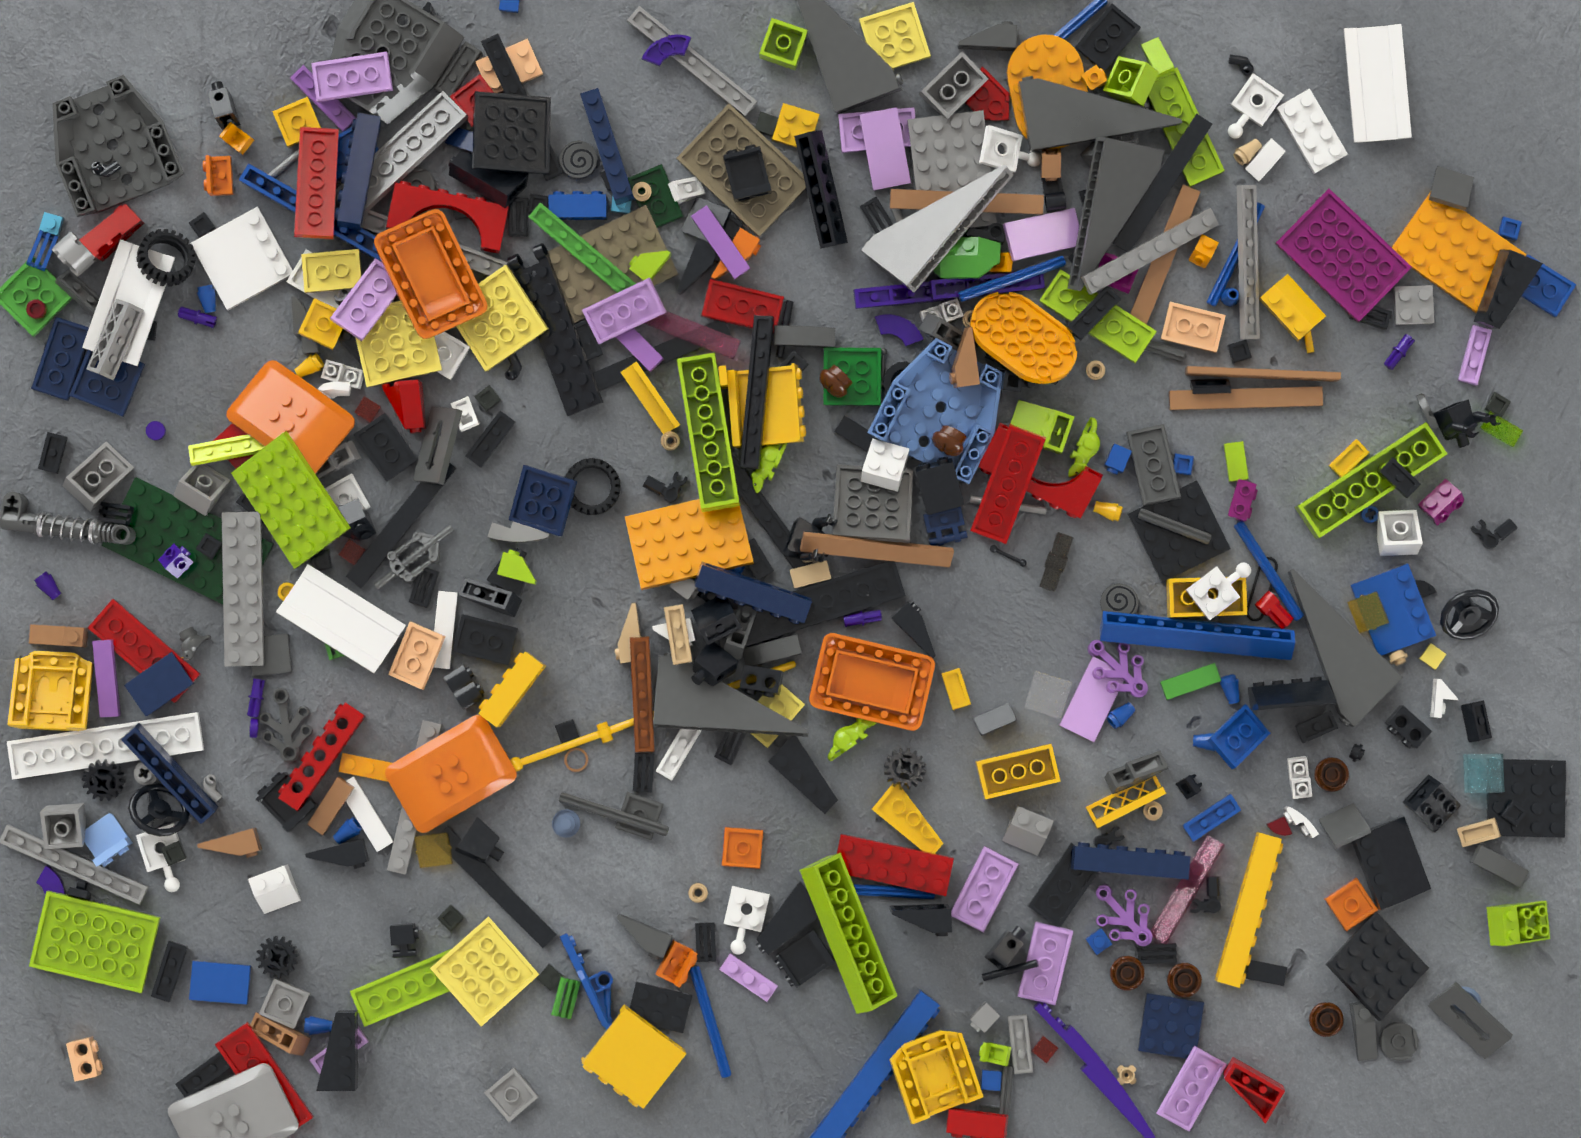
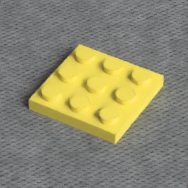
[859,2,931,69]

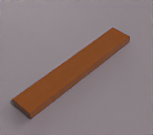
[630,636,654,752]

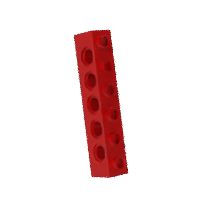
[278,702,366,811]

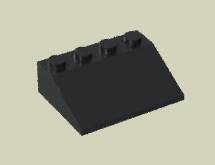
[1248,677,1336,710]
[1352,816,1431,910]
[890,904,952,936]

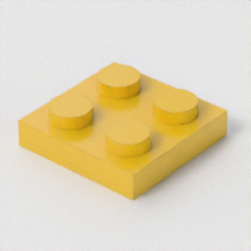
[272,97,321,148]
[772,103,820,148]
[298,298,343,350]

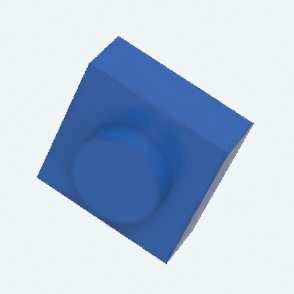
[1085,928,1112,955]

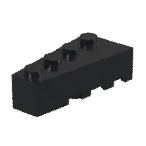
[1473,250,1543,329]
[768,736,838,814]
[316,1010,358,1091]

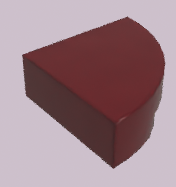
[1266,816,1292,836]

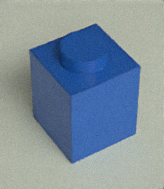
[1104,444,1132,475]

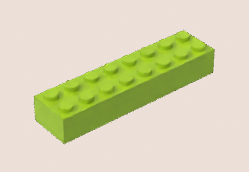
[677,353,740,512]
[1294,422,1447,539]
[800,853,897,1014]

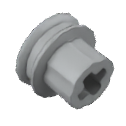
[134,762,158,785]

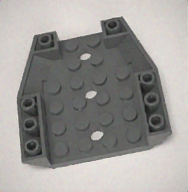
[330,0,465,125]
[53,75,184,217]

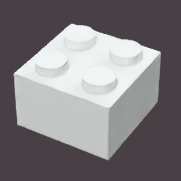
[861,438,909,492]

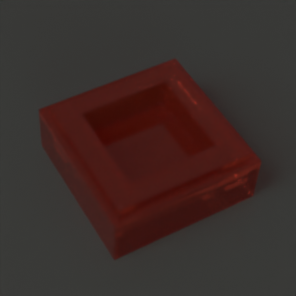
[354,396,381,422]
[339,539,365,565]
[1031,1036,1058,1063]

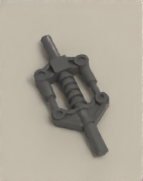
[374,525,454,590]

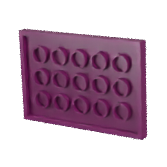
[1275,189,1412,322]

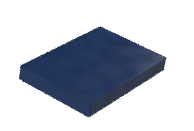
[124,652,195,717]

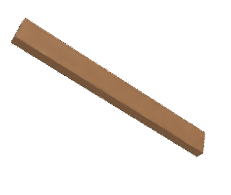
[1130,185,1201,324]
[890,189,1044,215]
[1185,366,1341,382]
[1169,387,1323,410]
[800,532,954,567]

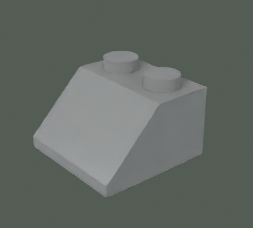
[173,464,231,516]
[40,803,86,849]
[1002,805,1054,856]

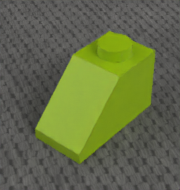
[629,250,672,281]
[497,550,537,585]

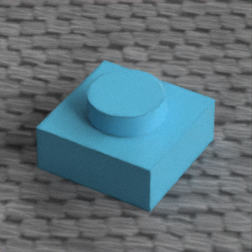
[611,196,632,214]
[39,212,64,236]

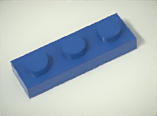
[1182,794,1241,842]

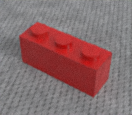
[946,1108,1009,1138]

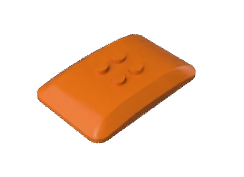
[374,209,487,339]
[226,360,355,474]
[809,633,935,731]
[385,715,517,833]

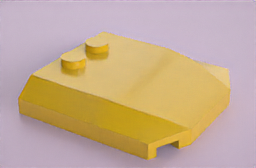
[7,651,93,731]
[889,1030,983,1124]

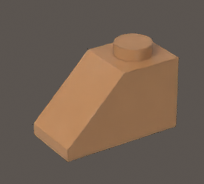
[1041,148,1061,181]

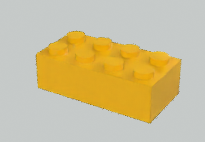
[1166,577,1247,618]
[478,652,546,727]
[975,744,1061,799]

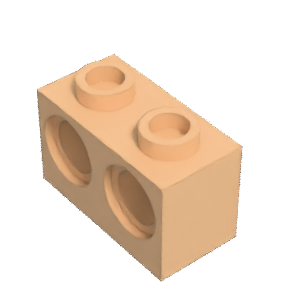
[66,1036,103,1081]

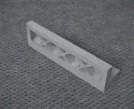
[86,299,144,381]

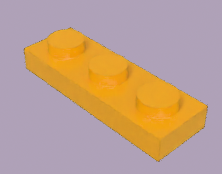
[338,753,392,782]

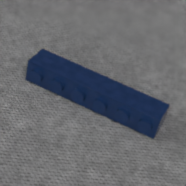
[580,88,634,206]
[334,113,381,230]
[694,561,812,624]
[121,723,218,824]
[1071,842,1191,880]

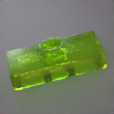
[1480,411,1523,447]

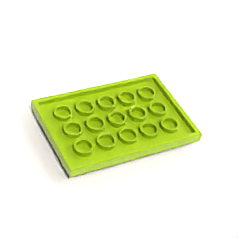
[231,431,351,569]
[29,891,161,993]

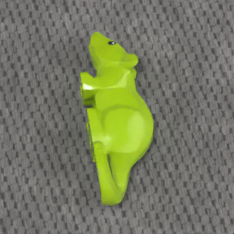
[1068,417,1100,477]
[751,443,787,493]
[827,718,876,762]

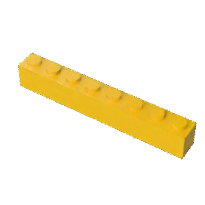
[1215,832,1283,988]

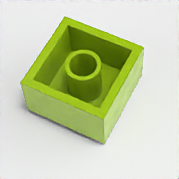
[759,18,808,70]
[1103,56,1159,107]

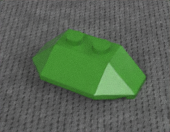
[933,237,1001,279]

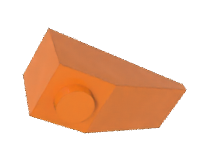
[711,228,761,280]

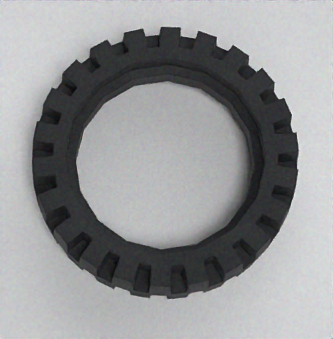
[136,229,196,287]
[565,458,621,515]

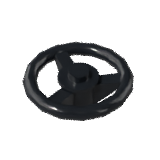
[1440,589,1499,640]
[128,783,190,837]

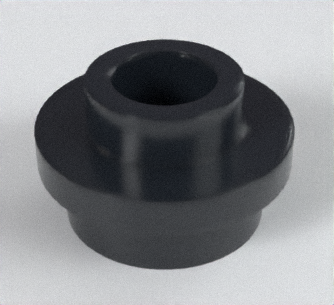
[1349,744,1365,762]

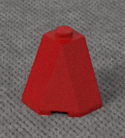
[382,380,426,433]

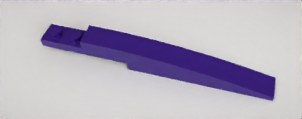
[853,272,1045,309]
[1033,1002,1155,1138]

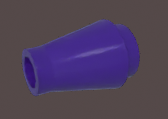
[34,571,62,600]

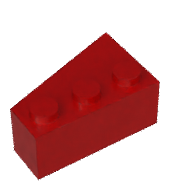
[79,204,144,262]
[1223,1057,1285,1124]

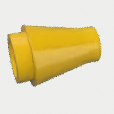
[294,353,324,378]
[1093,501,1123,522]

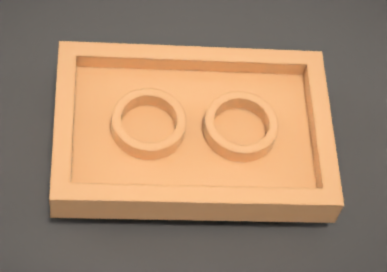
[475,38,543,93]
[1160,302,1226,353]
[388,622,446,690]

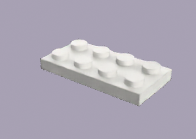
[1276,89,1348,174]

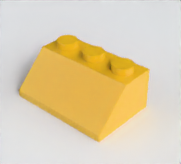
[1259,274,1326,342]

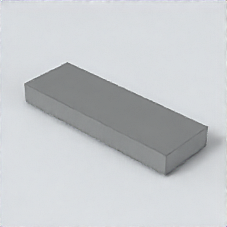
[1007,1014,1033,1074]

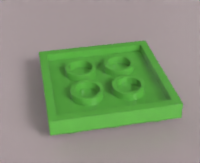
[0,256,72,337]

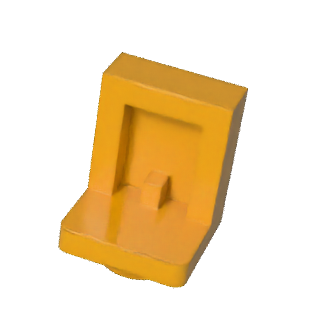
[1081,64,1107,91]
[219,122,254,155]
[1189,234,1219,268]
[988,252,1013,273]

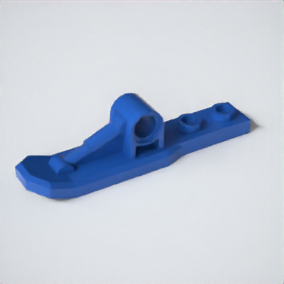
[559,933,613,1030]

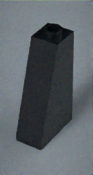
[448,151,529,208]
[756,881,818,955]

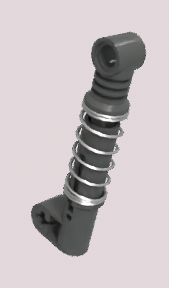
[0,492,136,545]

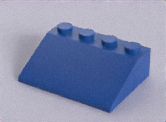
[1350,564,1436,656]

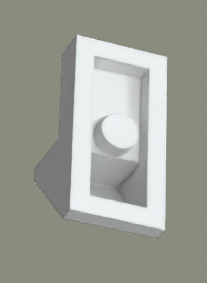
[668,177,705,204]
[451,397,480,432]
[1430,679,1458,718]

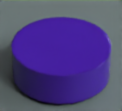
[146,421,166,441]
[249,718,259,738]

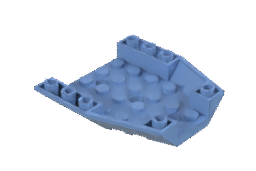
[867,338,1003,484]

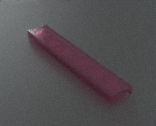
[643,311,741,359]
[1151,835,1225,945]

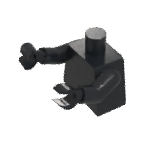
[1433,399,1501,448]
[782,514,838,563]

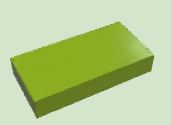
[1141,37,1175,78]
[1223,441,1249,482]

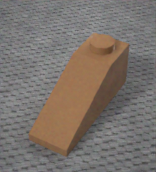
[949,327,980,388]
[29,624,88,647]
[197,828,262,858]
[250,1012,311,1056]

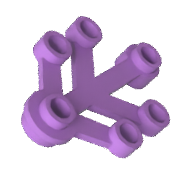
[1088,640,1148,698]
[1096,884,1153,946]

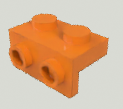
[203,155,233,196]
[656,940,698,988]

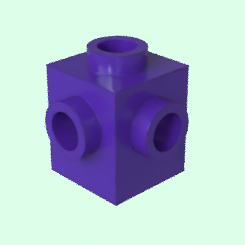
[158,543,193,579]

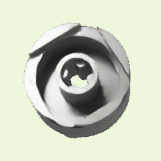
[51,231,97,277]

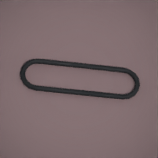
[1247,557,1278,621]

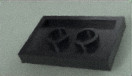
[1075,4,1141,72]
[354,413,418,482]
[452,614,518,665]
[630,981,692,1033]

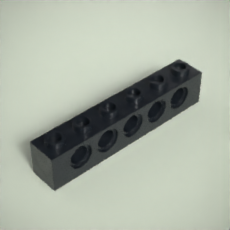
[794,130,848,249]

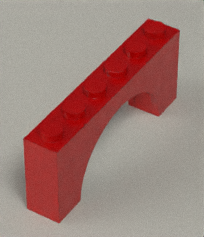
[386,181,509,254]
[978,423,1103,519]

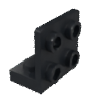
[1403,774,1460,832]

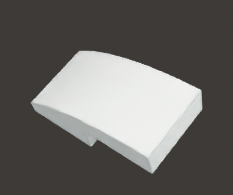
[1245,138,1285,181]
[919,298,964,322]
[321,359,364,390]
[1287,756,1312,799]
[1283,806,1319,838]

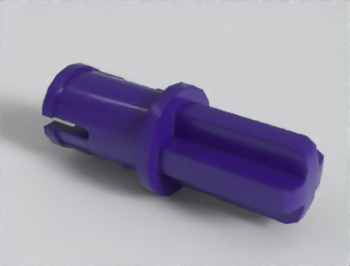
[178,307,217,329]
[1384,334,1415,370]
[843,610,882,627]
[247,679,265,718]

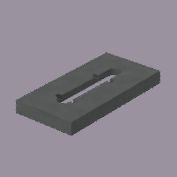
[413,406,462,485]
[1428,982,1513,1059]

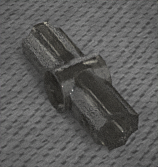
[1039,532,1073,592]

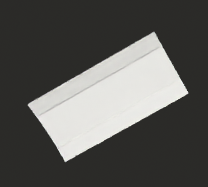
[1344,24,1412,143]
[82,239,175,366]
[276,565,406,673]

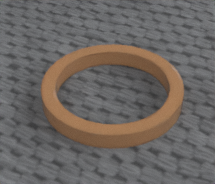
[564,748,588,772]

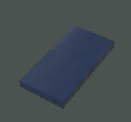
[31,317,89,401]

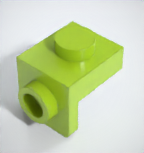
[979,1042,1011,1066]

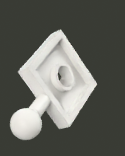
[1228,73,1284,139]
[979,125,1042,173]
[1186,562,1251,621]
[136,824,185,892]
[724,886,770,955]

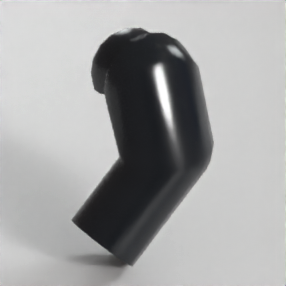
[1228,54,1254,76]
[91,161,121,177]
[505,353,522,380]

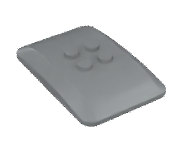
[168,1063,299,1138]

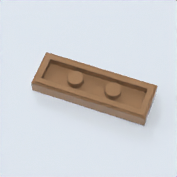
[307,777,355,835]

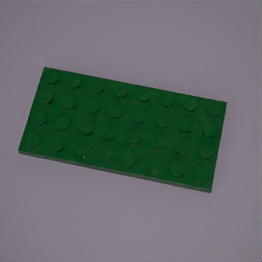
[101,477,274,604]

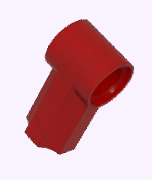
[1255,591,1294,629]

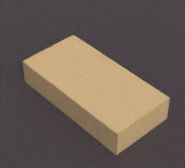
[789,560,831,589]
[1457,818,1501,847]

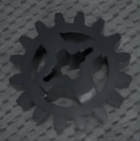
[884,748,926,790]
[82,759,125,801]
[256,936,299,978]

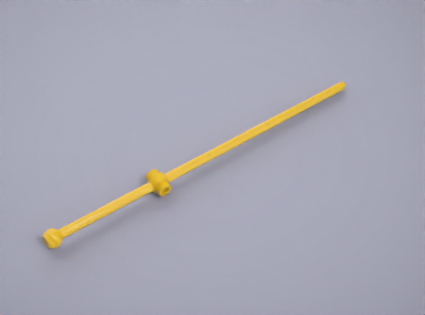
[510,661,796,772]

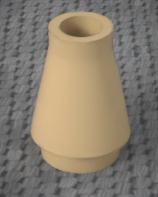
[1233,139,1262,165]

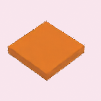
[722,827,763,869]
[1324,878,1378,932]

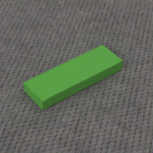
[1160,663,1221,700]

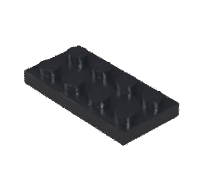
[1027,843,1098,927]

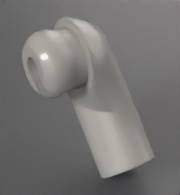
[203,774,222,803]

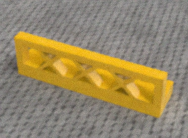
[620,361,680,434]
[1086,775,1166,828]

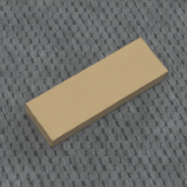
[664,604,692,665]

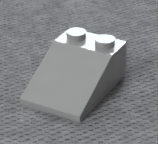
[63,442,134,512]

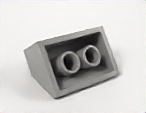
[919,52,988,119]

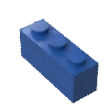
[548,191,607,220]

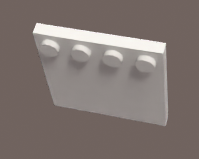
[190,206,293,310]

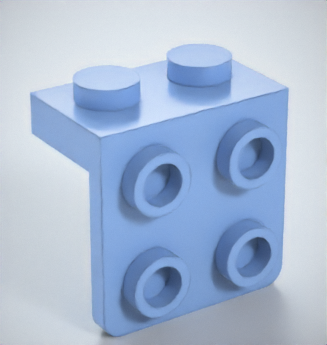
[84,813,133,867]

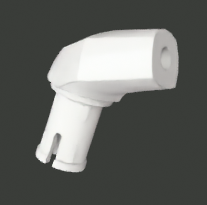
[318,381,351,399]

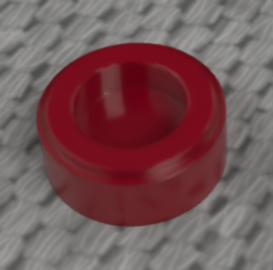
[26,299,47,319]

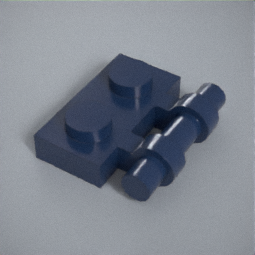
[923,507,968,546]

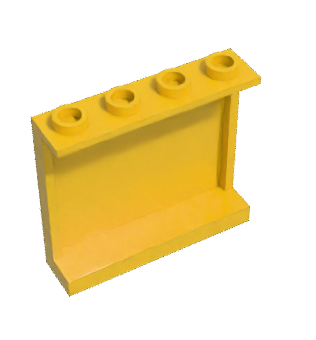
[727,363,806,448]
[581,1004,686,1109]

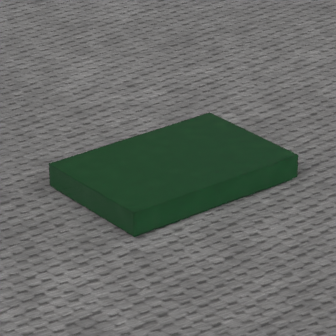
[628,164,684,228]

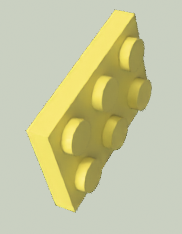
[301,249,362,293]
[750,681,805,748]

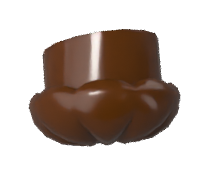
[819,365,853,397]
[932,426,967,456]
[1314,757,1349,792]
[1110,956,1145,991]
[1167,963,1202,997]
[1309,1002,1344,1037]

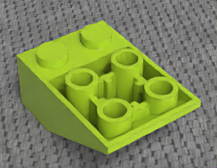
[1010,400,1075,454]
[1486,901,1550,946]

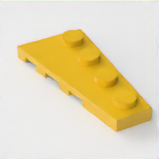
[872,782,943,854]

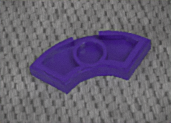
[642,34,691,67]
[875,314,924,347]
[36,865,66,895]

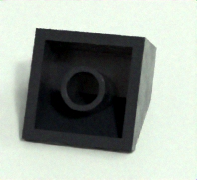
[338,498,376,541]

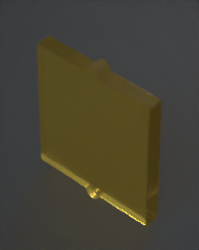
[1347,591,1389,633]
[414,832,453,868]

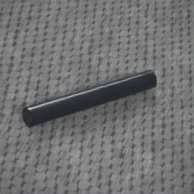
[776,300,794,358]
[982,959,1039,981]

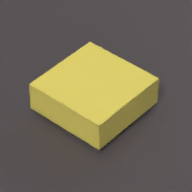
[1419,643,1446,670]

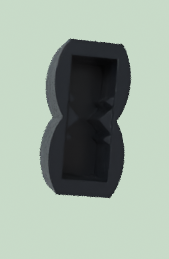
[443,665,485,710]

